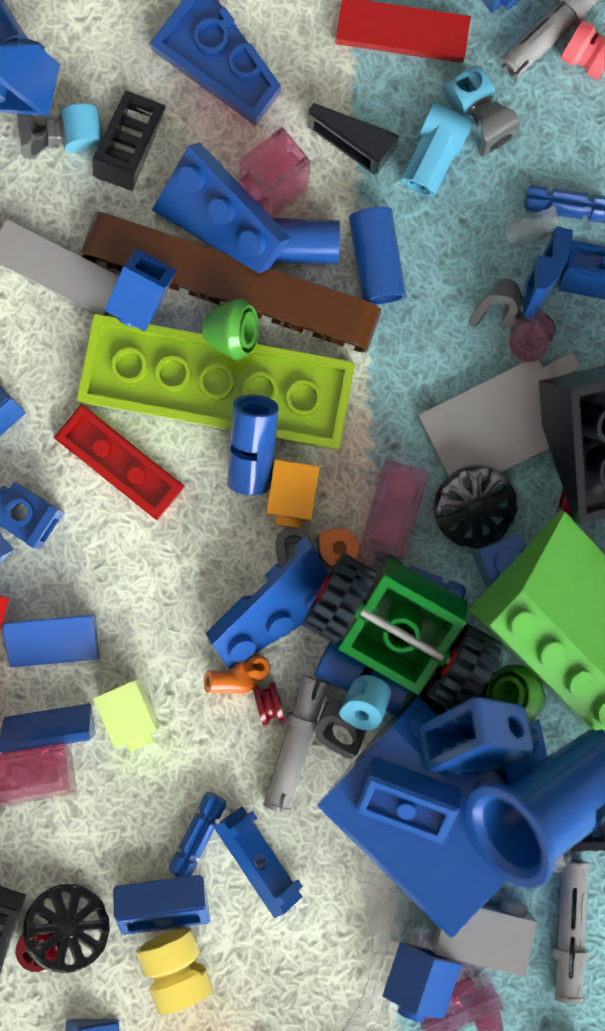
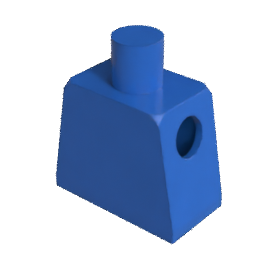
[419,698,539,772]

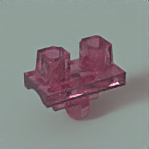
[420,977,504,1031]

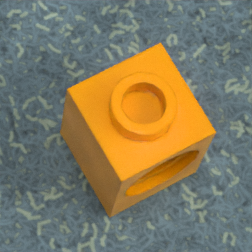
[266,460,320,529]

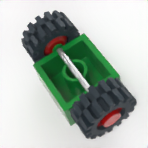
[302,553,503,710]

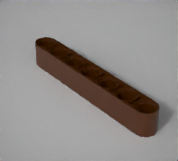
[80,212,382,353]

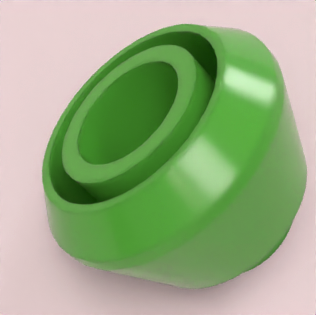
[203,298,258,361]
[485,664,546,723]

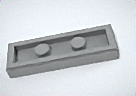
[0,219,119,316]

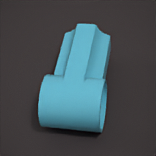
[401,102,475,198]

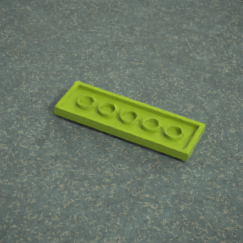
[77,314,356,451]

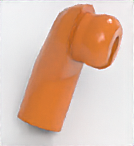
[204,654,270,694]

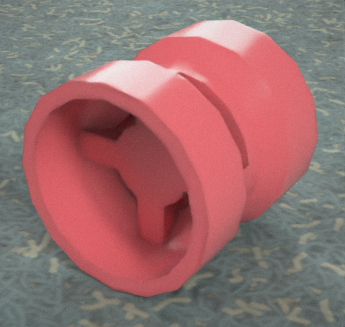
[560,19,605,81]

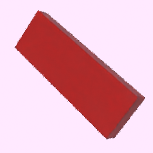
[336,0,471,63]
[53,404,185,521]

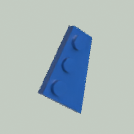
[150,0,281,126]
[152,142,290,273]
[206,535,328,669]

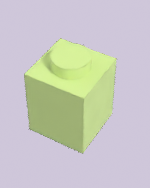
[93,678,161,752]

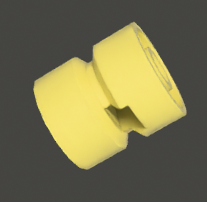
[135,927,213,1015]

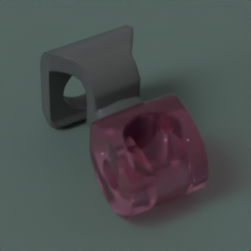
[469,278,556,362]

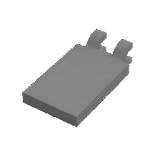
[417,352,581,495]

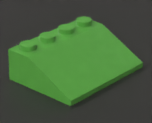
[467,510,605,730]

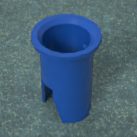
[466,729,605,889]

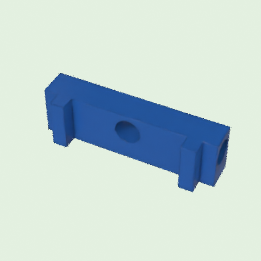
[214,806,303,918]

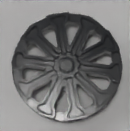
[434,465,518,548]
[23,884,110,974]

